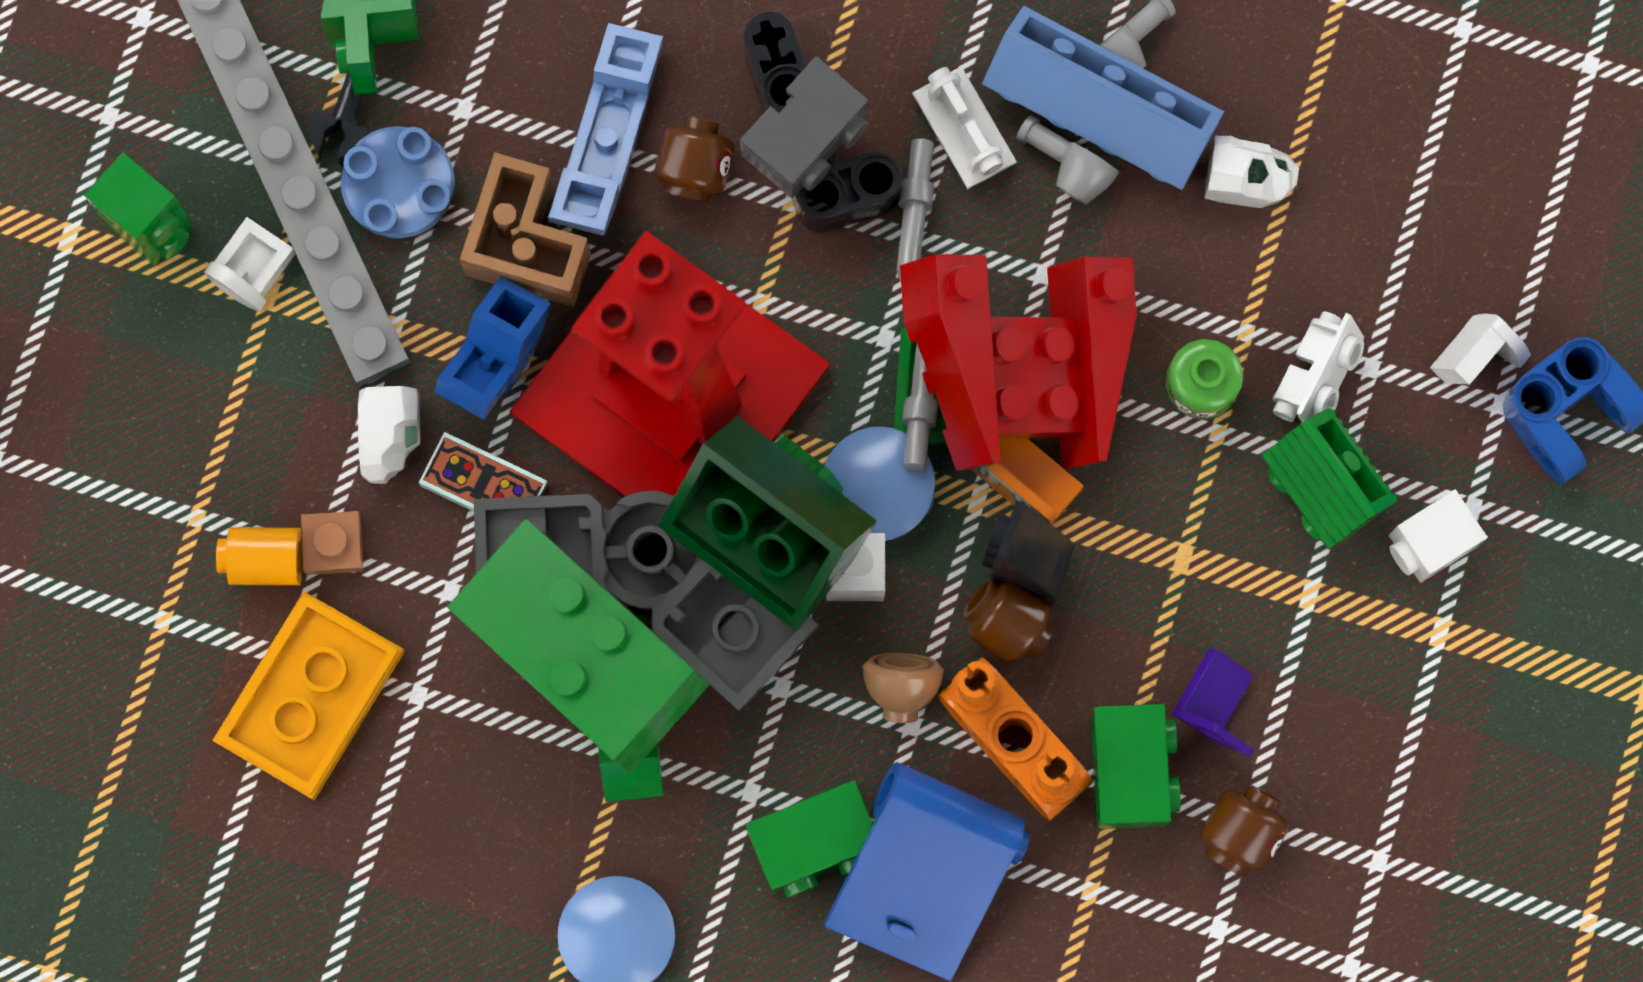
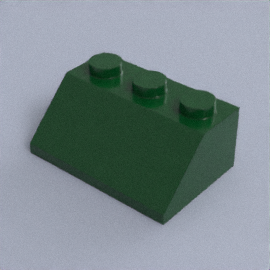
[658,416,877,631]

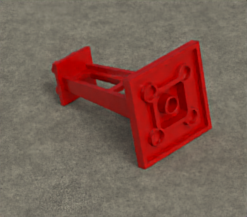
[509,231,830,498]

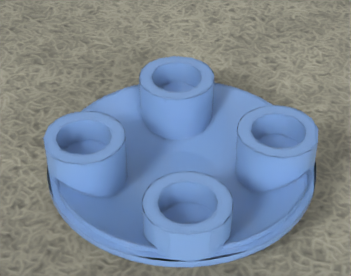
[341,126,455,238]
[824,427,935,541]
[558,876,675,982]

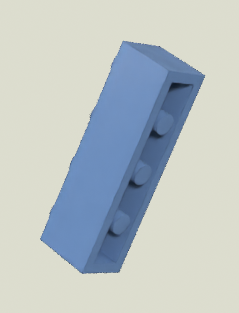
[982,6,1224,190]

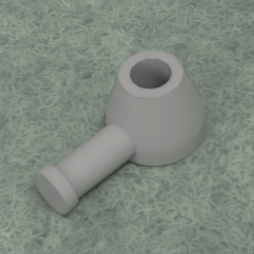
[1099,0,1176,68]
[1017,115,1119,205]

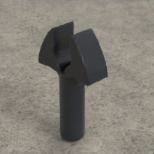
[309,73,370,165]

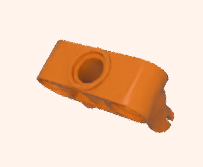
[937,657,1093,821]

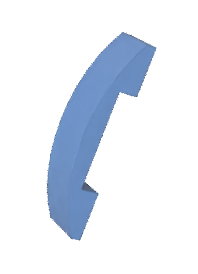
[548,23,663,236]

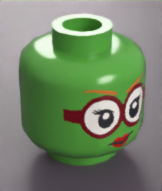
[1165,339,1243,419]

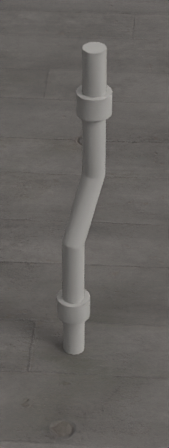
[897,138,939,471]

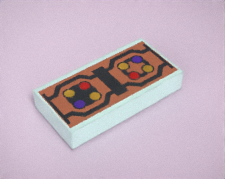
[419,432,549,512]

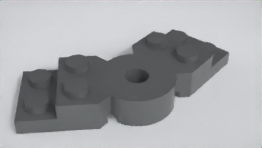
[474,491,819,711]

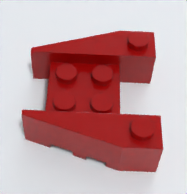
[900,254,1137,471]

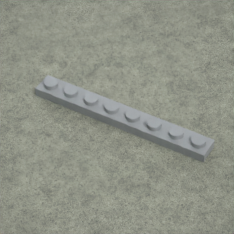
[177,0,410,387]

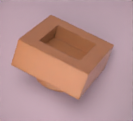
[301,511,364,575]

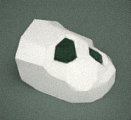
[1205,135,1299,208]
[358,386,420,484]

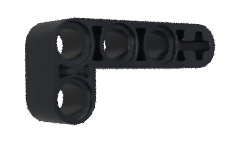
[744,12,902,233]

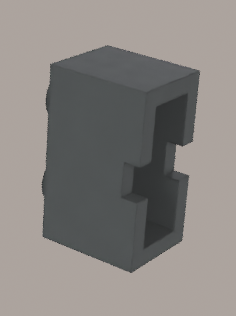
[740,56,869,199]

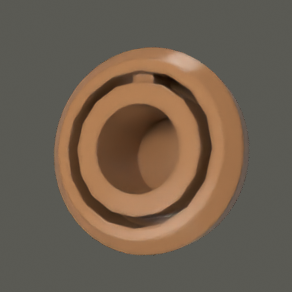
[863,653,944,723]

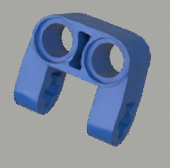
[1503,337,1643,485]

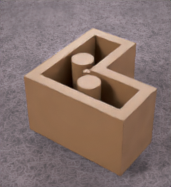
[460,152,591,307]

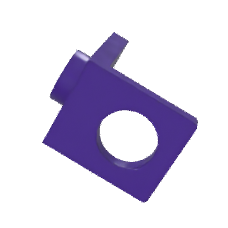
[1172,648,1254,757]

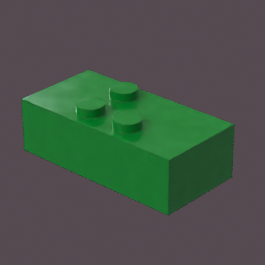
[447,519,711,773]

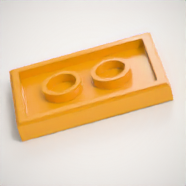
[212,591,405,801]

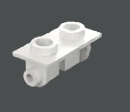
[912,66,1017,190]
[1272,311,1364,422]

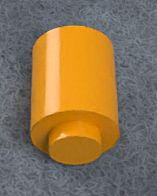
[216,527,303,586]

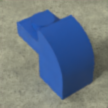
[434,276,551,420]

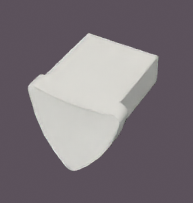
[204,217,296,311]
[1430,314,1531,385]

